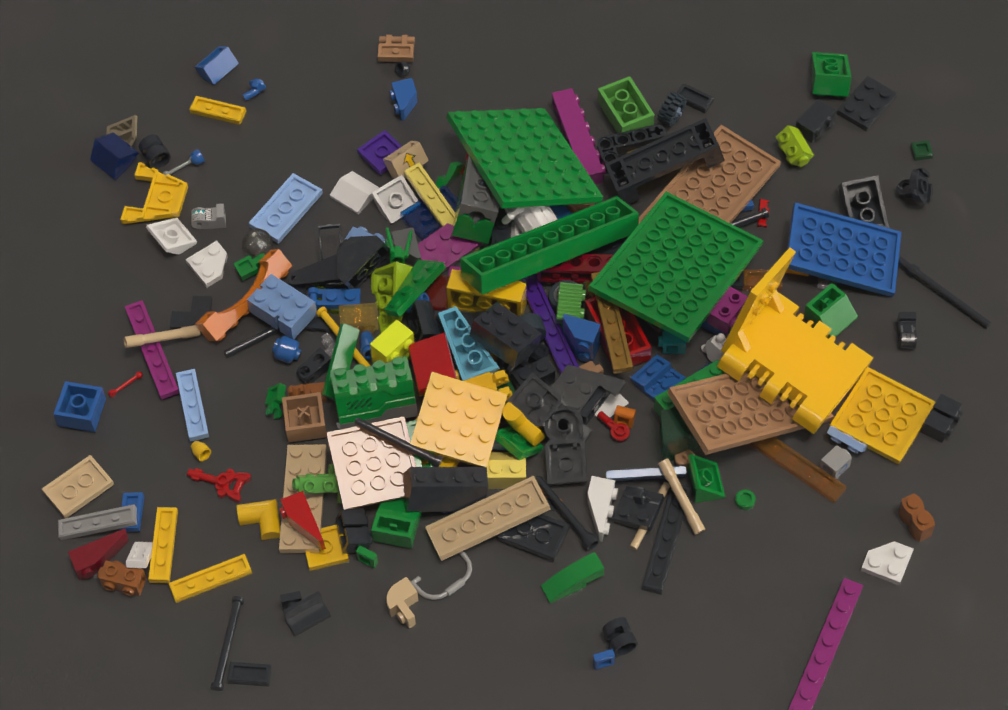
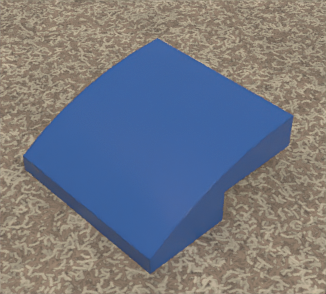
[630,355,686,401]

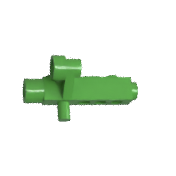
[292,464,342,504]

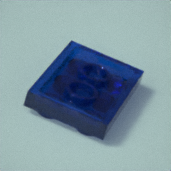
[400,185,458,240]

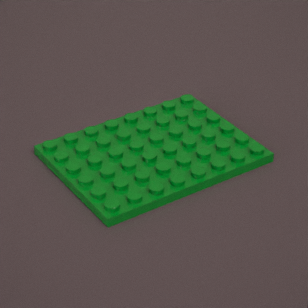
[446,108,603,208]
[588,191,764,342]

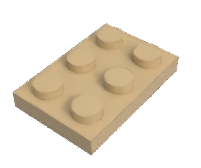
[42,455,114,518]

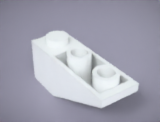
[587,476,618,542]

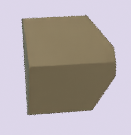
[106,115,137,154]

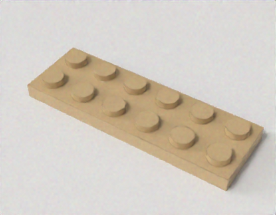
[279,444,327,553]
[425,476,550,561]

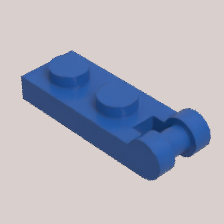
[308,287,361,309]

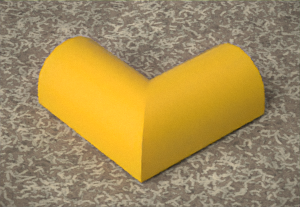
[502,402,545,446]
[237,499,281,540]

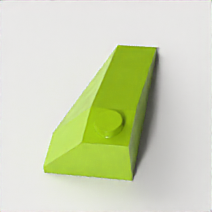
[371,262,413,333]

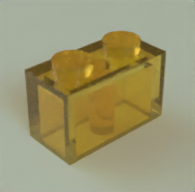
[339,303,379,333]

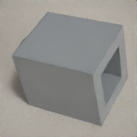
[819,445,852,481]

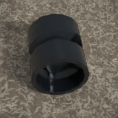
[138,134,171,169]
[602,617,638,656]

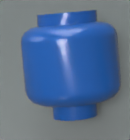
[272,336,301,364]

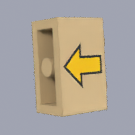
[383,140,429,179]

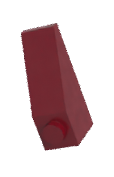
[68,529,129,580]

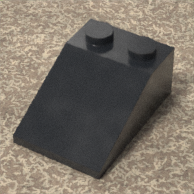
[838,175,889,228]

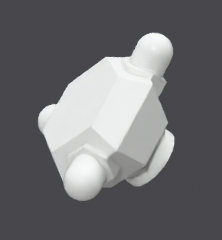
[701,333,726,362]

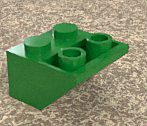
[804,283,858,338]

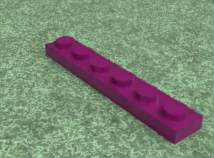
[125,300,179,400]

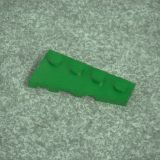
[384,259,446,317]

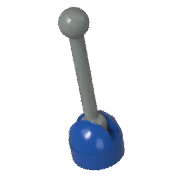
[163,149,205,175]

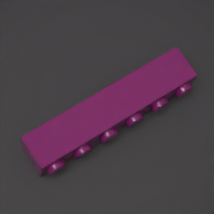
[552,88,606,184]

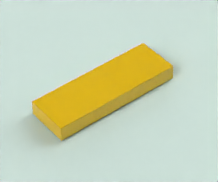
[189,96,246,125]

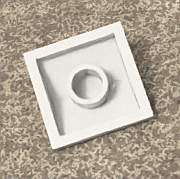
[330,171,379,215]
[371,175,421,224]
[146,218,197,255]

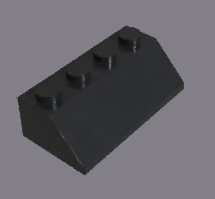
[403,467,488,512]

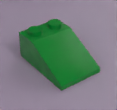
[811,52,852,98]

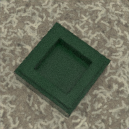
[910,140,933,161]

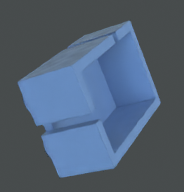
[247,274,317,339]

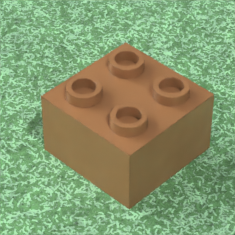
[282,392,327,443]

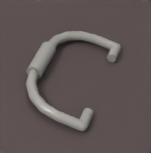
[411,551,472,600]

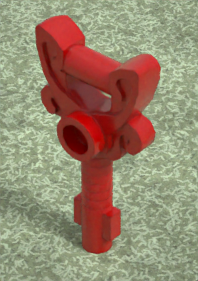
[187,468,251,503]

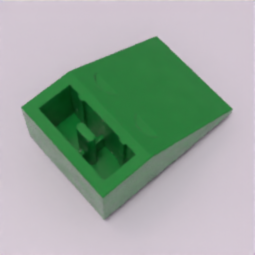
[371,498,422,549]

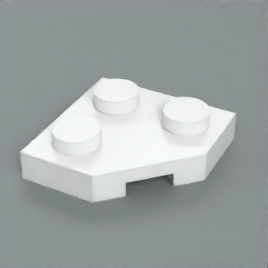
[186,241,228,288]
[861,541,913,586]

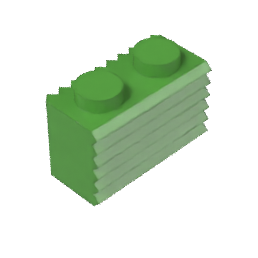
[556,282,586,324]

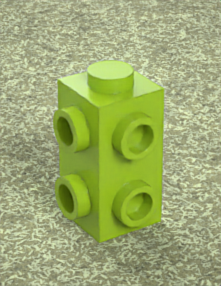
[775,125,814,167]

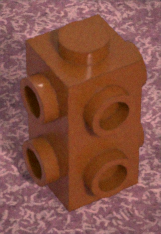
[98,560,147,596]

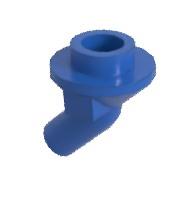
[242,79,266,101]

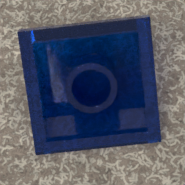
[90,132,139,180]

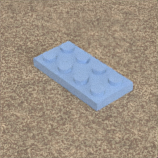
[249,173,323,244]

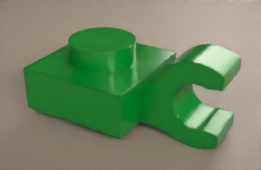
[233,253,265,281]
[265,383,286,420]

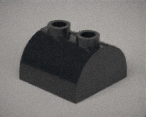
[407,300,444,342]

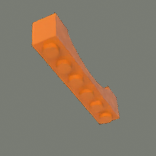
[195,249,292,341]

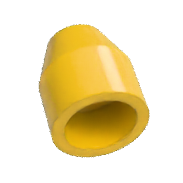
[191,441,211,461]

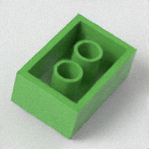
[598,76,655,133]

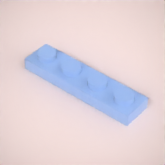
[176,369,209,441]

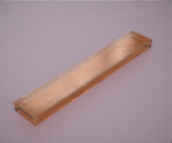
[748,437,847,503]

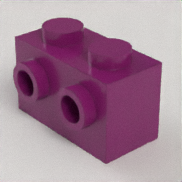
[707,287,748,334]

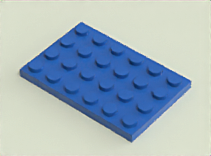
[787,202,901,297]

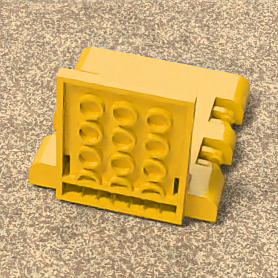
[717,248,874,434]

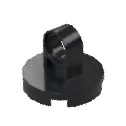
[897,168,933,205]

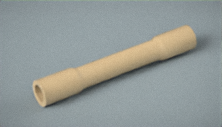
[123,325,200,348]
[658,459,705,535]

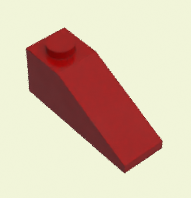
[279,491,326,550]

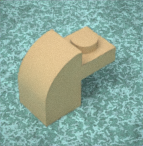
[387,577,419,628]

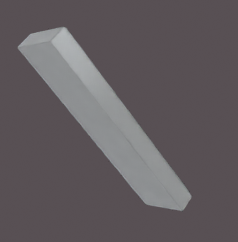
[58,504,137,540]

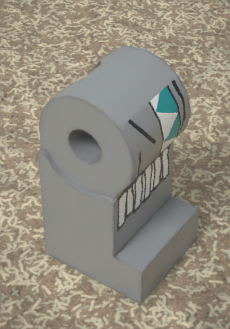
[191,203,226,229]

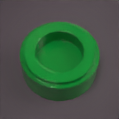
[735,489,756,510]

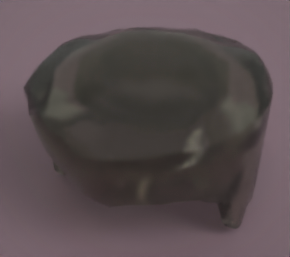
[242,228,273,258]

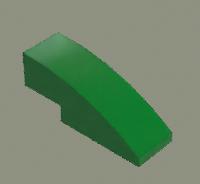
[541,552,604,603]

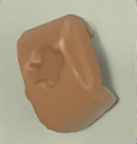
[674,450,695,468]

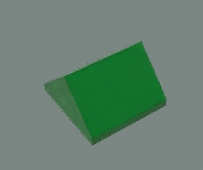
[687,454,725,503]

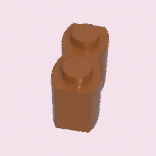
[899,493,935,542]

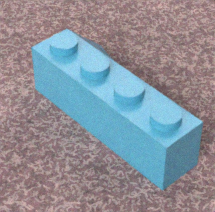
[438,306,500,381]

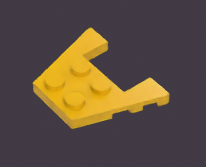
[120,162,188,224]

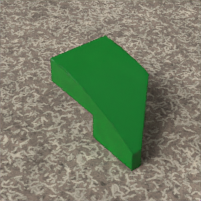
[435,161,464,191]

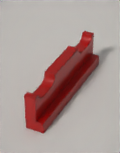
[757,199,769,228]

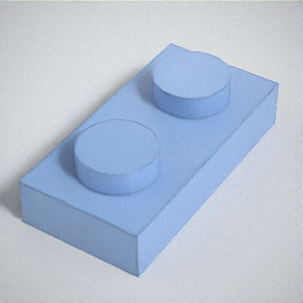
[827,426,867,453]

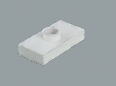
[126,542,153,568]

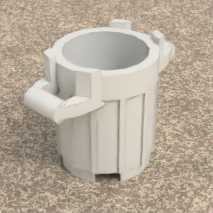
[502,206,558,233]

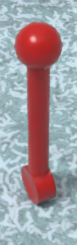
[108,371,143,398]

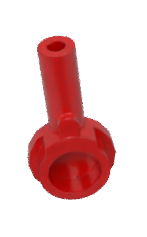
[597,411,630,442]

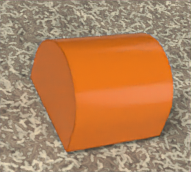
[614,405,637,429]

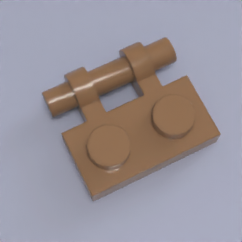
[378,35,415,62]

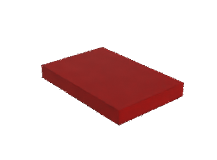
[409,332,457,393]

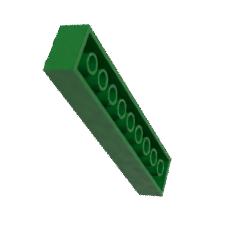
[460,196,639,295]

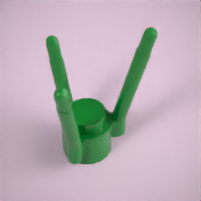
[385,228,413,264]

